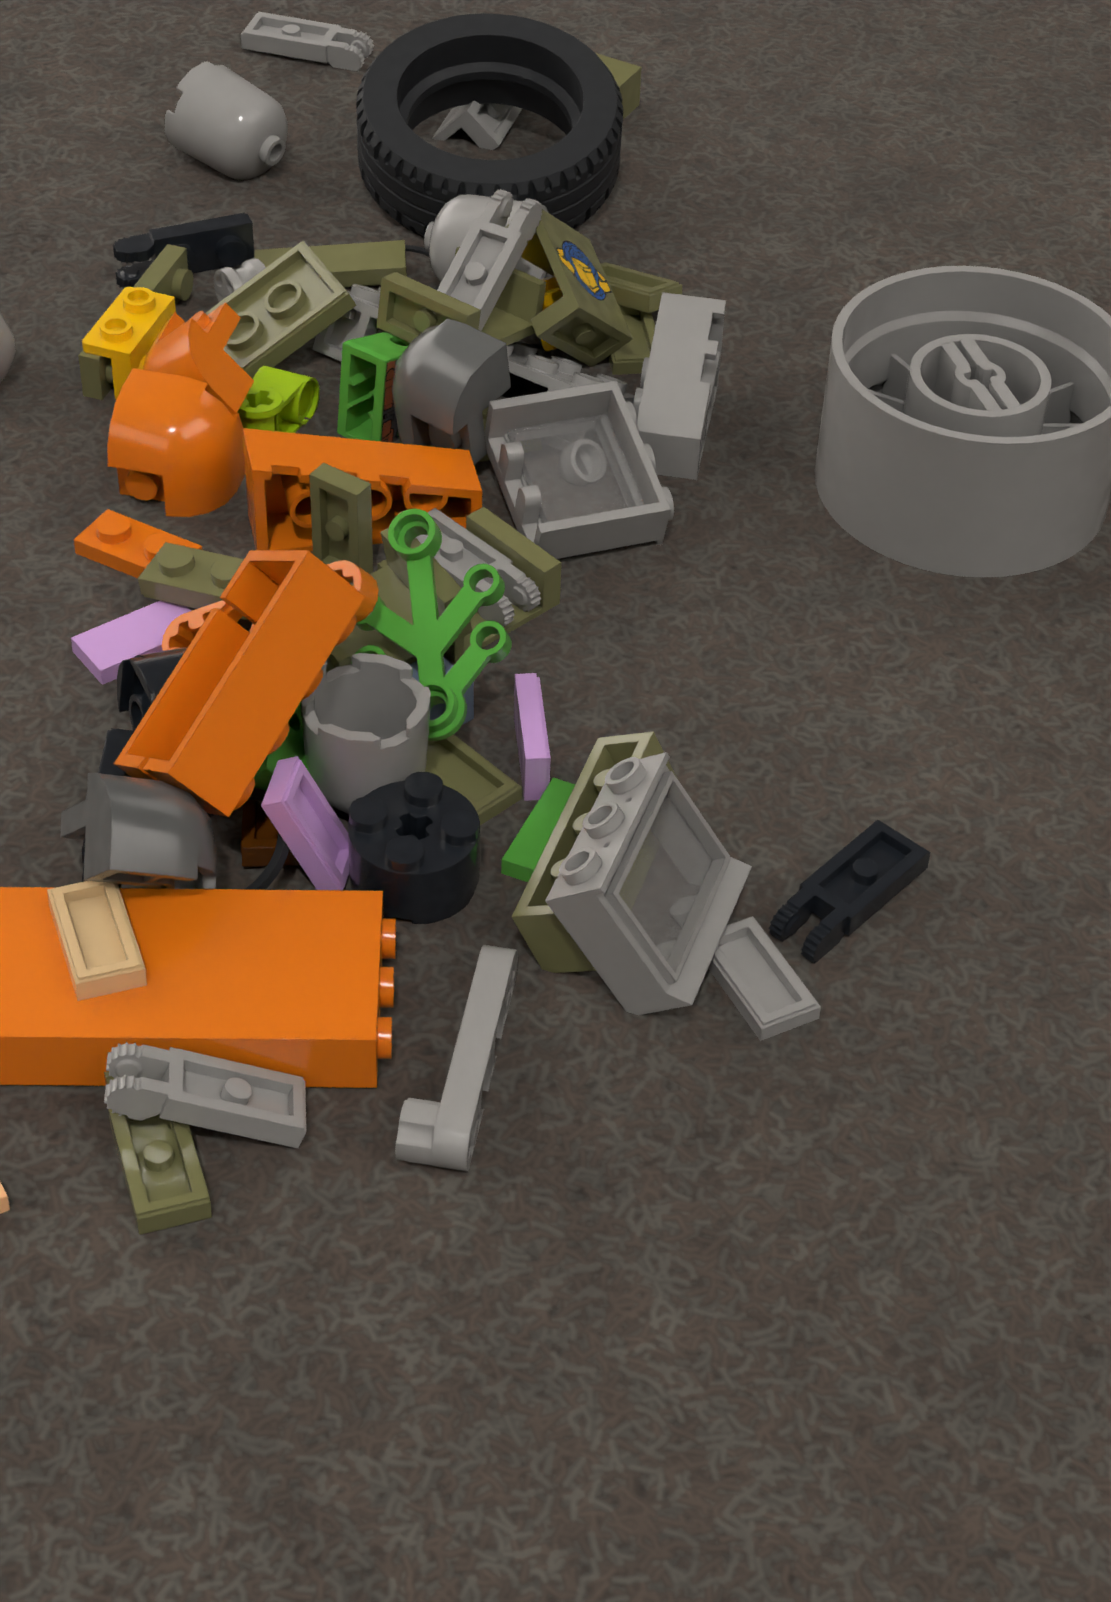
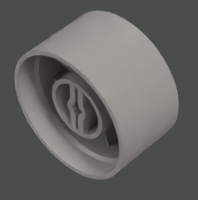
[815,266,1111,577]

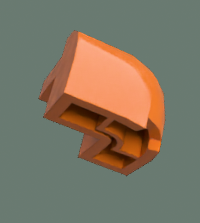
[143,302,254,414]
[107,368,246,517]

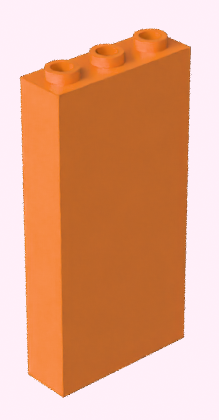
[0,887,396,1088]

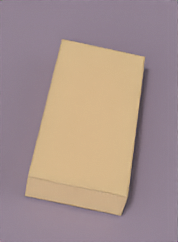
[47,881,147,1001]

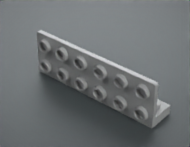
[312,284,635,452]

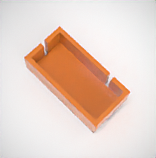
[114,550,366,817]

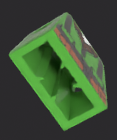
[337,332,410,443]

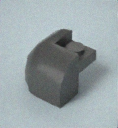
[392,319,511,465]
[60,773,217,889]

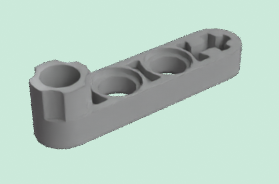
[395,945,518,1172]

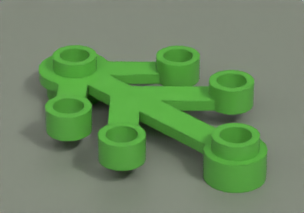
[351,509,512,741]

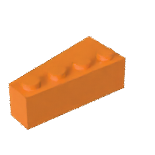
[243,428,482,552]

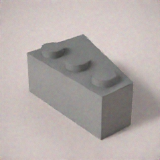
[633,292,726,480]

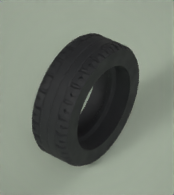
[356,13,623,237]

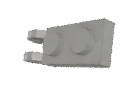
[241,12,374,71]
[437,189,543,331]
[416,508,542,627]
[104,1042,306,1148]

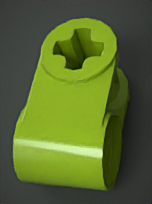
[237,366,320,433]

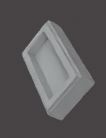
[708,916,821,1041]

